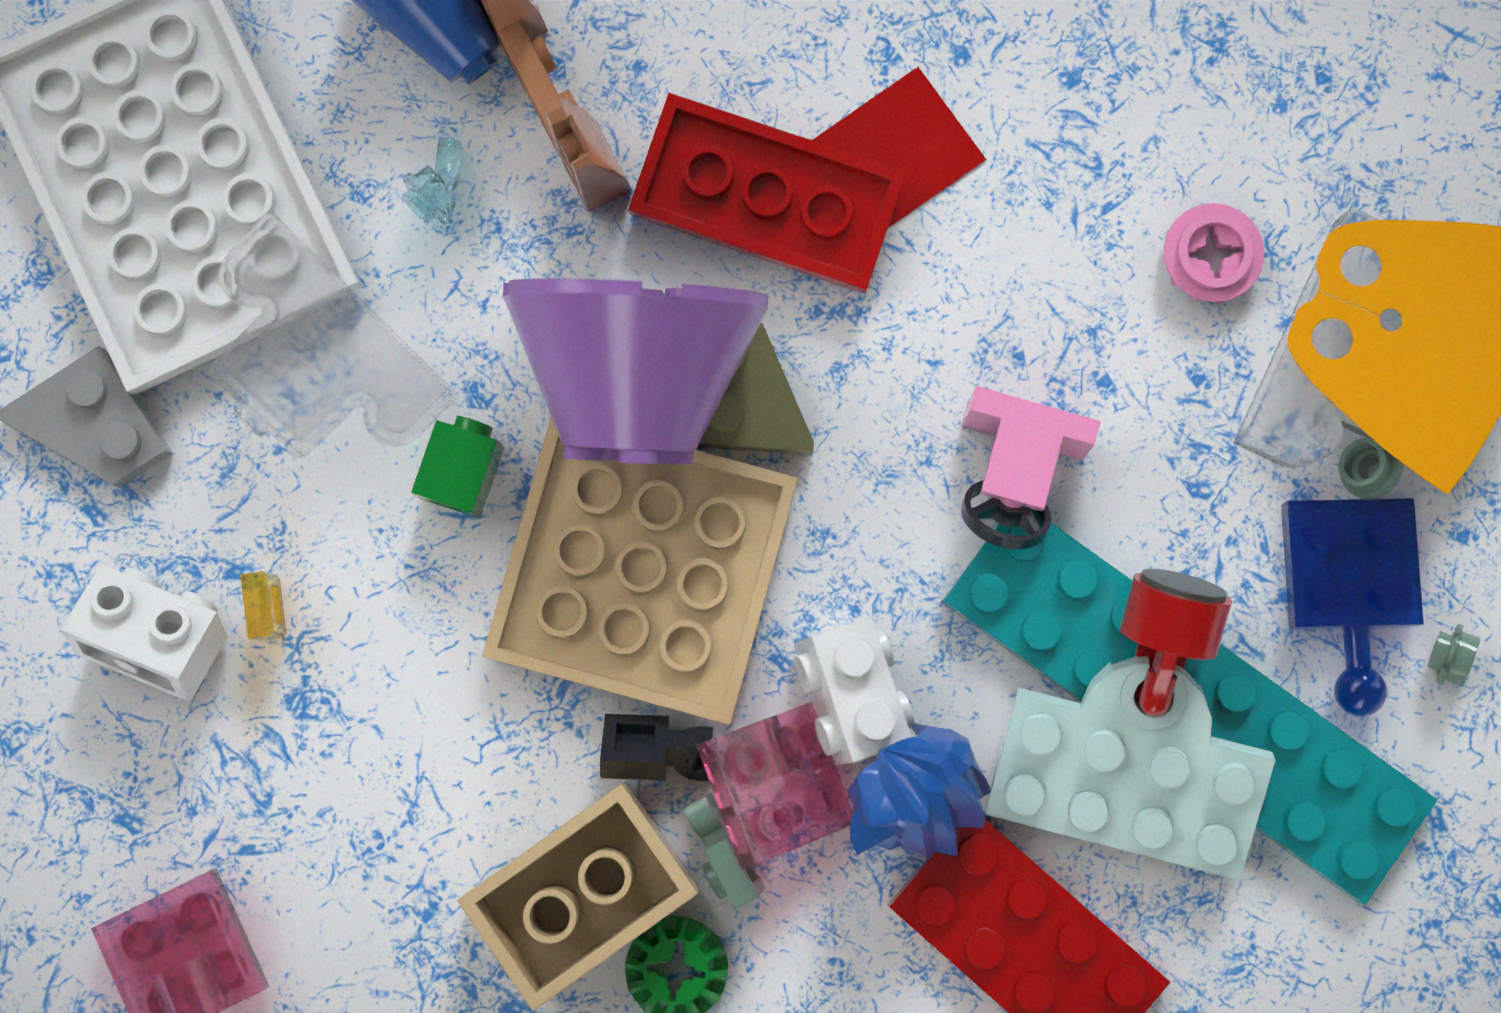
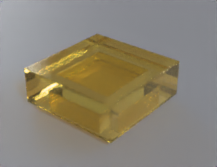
[240,571,287,641]

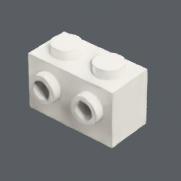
[60,564,228,702]
[794,617,914,766]

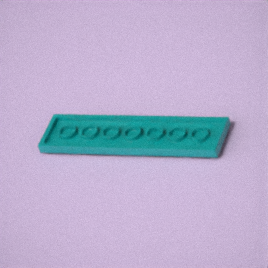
[942,508,1438,905]

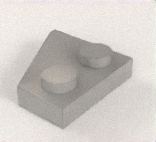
[0,346,172,488]

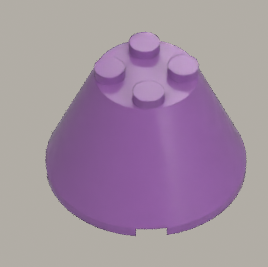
[503,279,769,464]

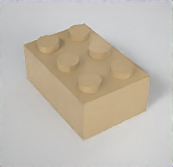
[457,781,699,1012]

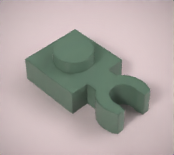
[683,792,765,909]

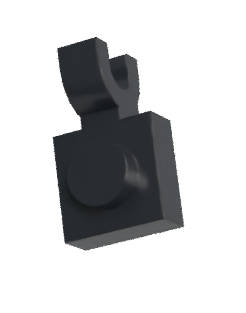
[600,714,713,781]

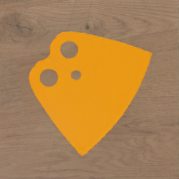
[1287,220,1501,495]

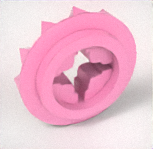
[1162,203,1264,305]

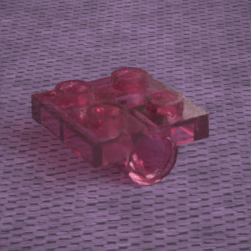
[696,702,853,869]
[91,869,270,1013]

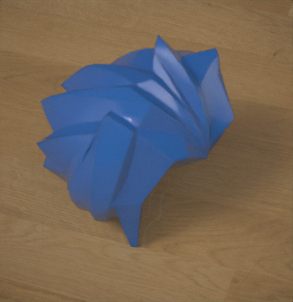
[847,723,991,860]

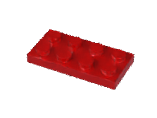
[628,92,907,294]
[888,819,1170,1013]

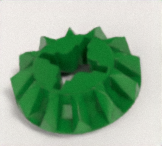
[625,916,728,1013]

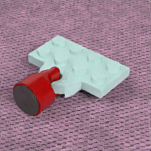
[985,569,1275,881]

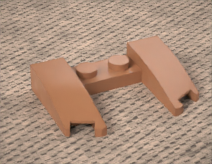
[479,0,632,213]

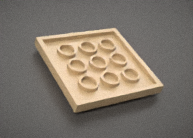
[482,417,798,725]

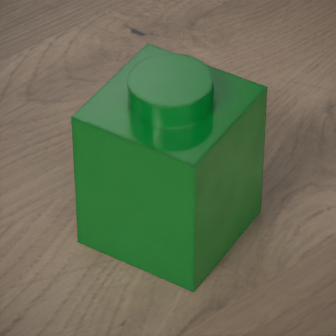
[411,415,504,519]

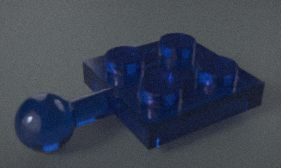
[1281,498,1424,717]

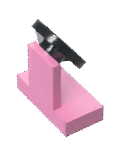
[961,386,1101,550]

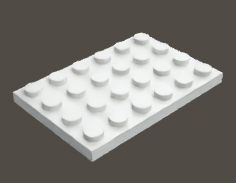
[0,0,362,396]

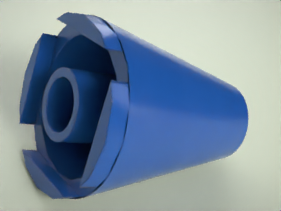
[351,0,499,85]

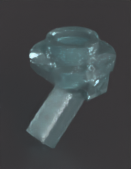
[402,138,462,225]

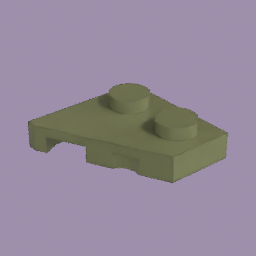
[698,323,814,455]

